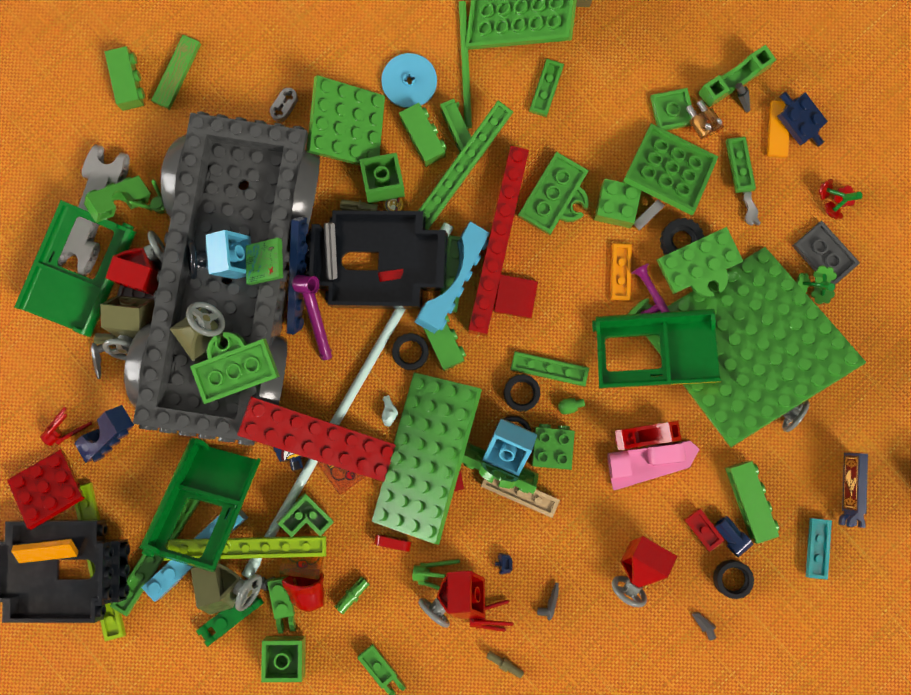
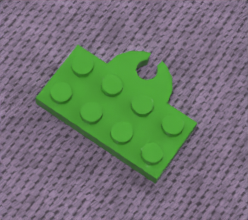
[518,152,589,235]
[657,227,743,297]
[190,332,280,404]
[462,443,539,494]

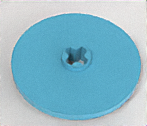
[381,53,437,108]

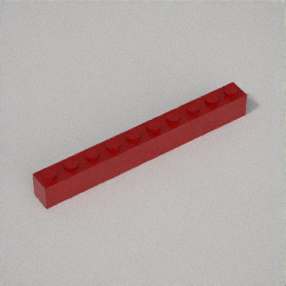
[468,146,529,337]

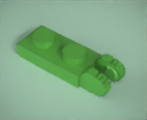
[267,576,296,634]
[357,643,406,695]

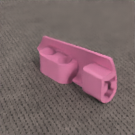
[608,441,700,490]

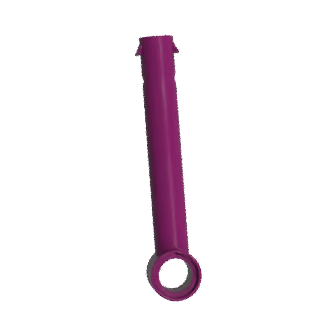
[292,275,332,360]

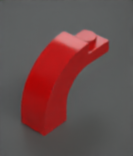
[615,421,682,450]

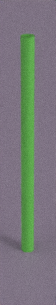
[459,1,472,129]

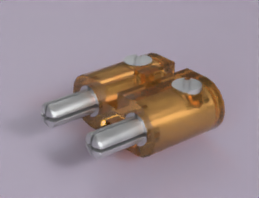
[686,100,725,140]

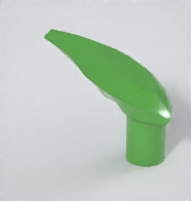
[628,298,652,314]

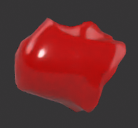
[282,569,324,612]

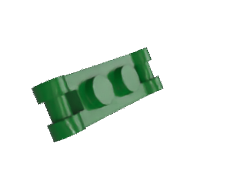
[196,597,264,647]

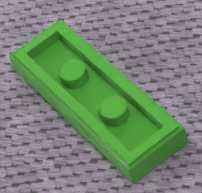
[529,59,564,118]
[726,137,756,193]

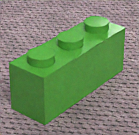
[104,46,145,111]
[399,103,447,167]
[423,315,466,371]

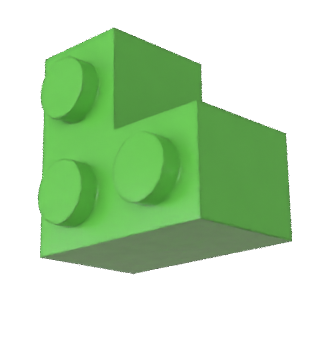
[276,493,334,537]

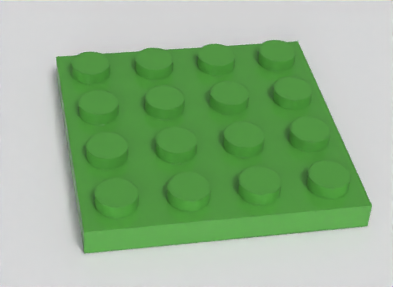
[307,75,385,166]
[623,123,718,215]

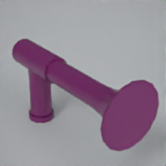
[631,264,670,313]

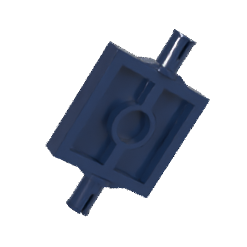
[777,92,828,147]

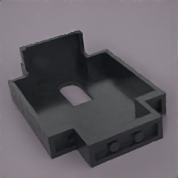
[304,210,448,310]
[0,519,130,623]

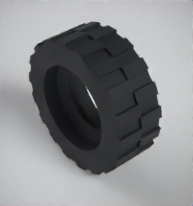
[660,218,705,255]

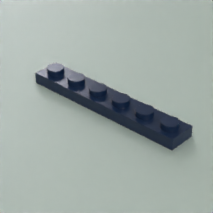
[287,216,309,335]

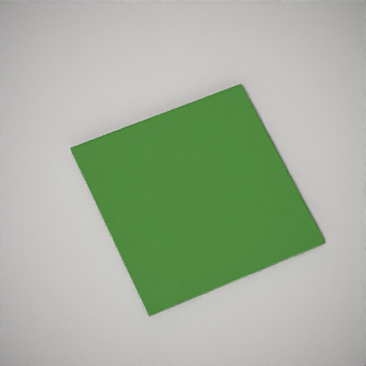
[646,247,866,448]

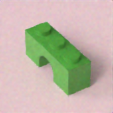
[84,175,151,223]

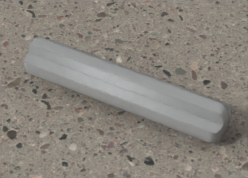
[323,222,337,280]

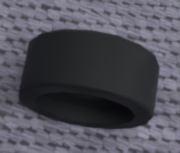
[392,333,429,370]
[503,374,541,411]
[713,559,754,599]

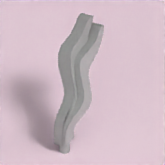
[742,191,761,226]

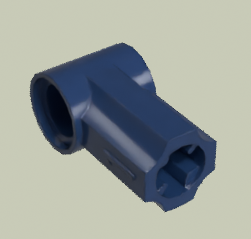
[714,516,753,557]

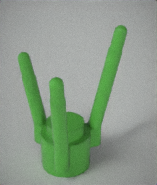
[129,179,167,214]
[412,560,460,590]

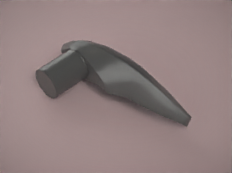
[91,343,104,379]
[537,583,559,621]

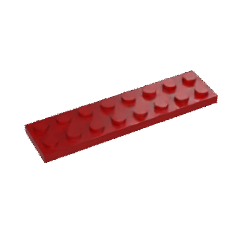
[237,397,396,482]

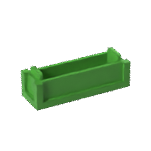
[440,99,471,153]

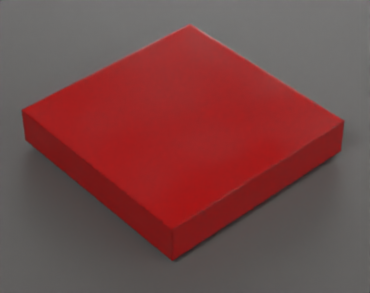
[494,275,538,319]

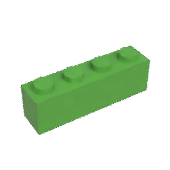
[725,461,779,544]

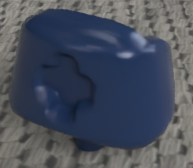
[495,553,513,575]

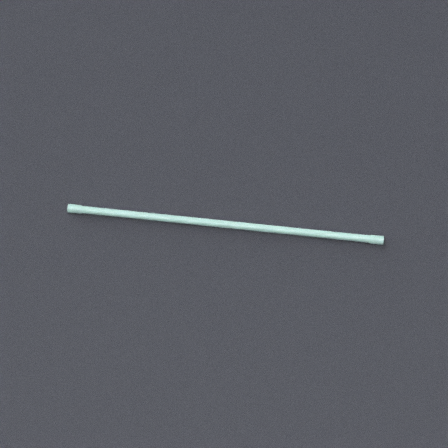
[242,222,454,578]

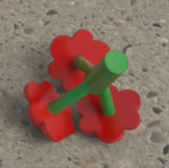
[819,179,863,219]

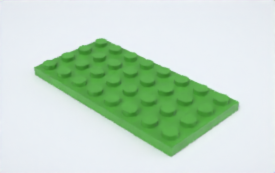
[371,372,482,545]

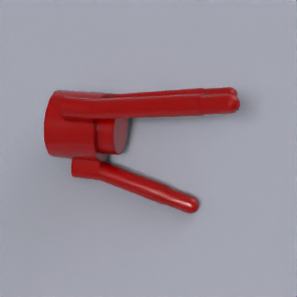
[40,407,92,446]
[470,600,514,632]

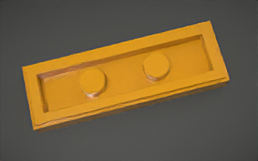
[767,100,789,158]
[610,243,632,301]
[11,539,79,563]

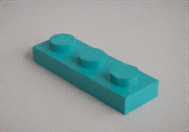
[806,518,832,580]

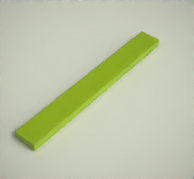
[75,483,126,641]
[164,536,326,561]

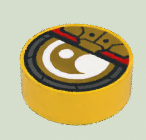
[384,198,404,211]

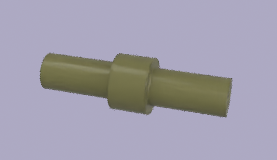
[486,651,524,678]

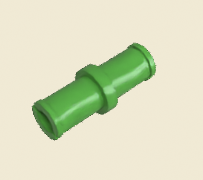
[334,576,370,615]

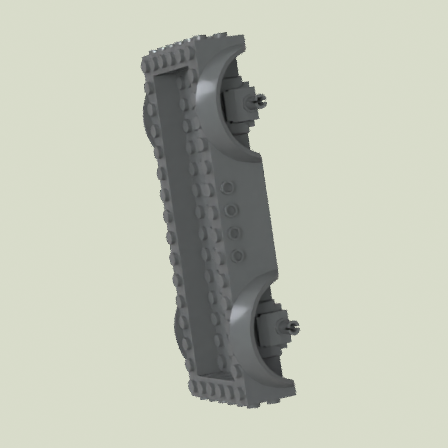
[124,111,320,446]

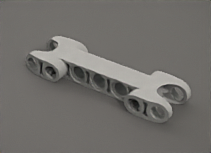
[58,144,130,276]

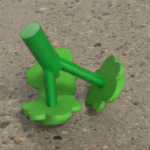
[796,265,837,304]

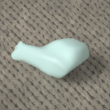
[382,395,398,426]

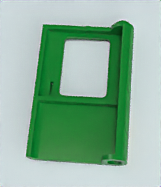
[14,200,136,337]
[592,309,721,389]
[139,438,262,572]

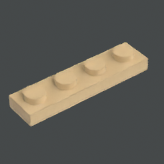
[481,479,560,518]

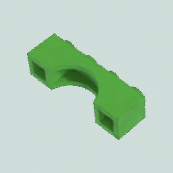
[698,45,777,108]

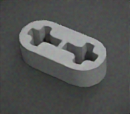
[270,88,298,122]
[634,199,665,231]

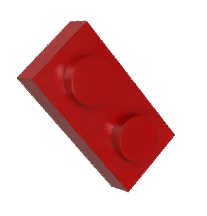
[684,508,724,552]

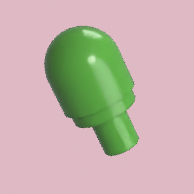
[558,398,585,415]

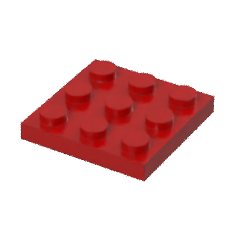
[7,449,85,530]

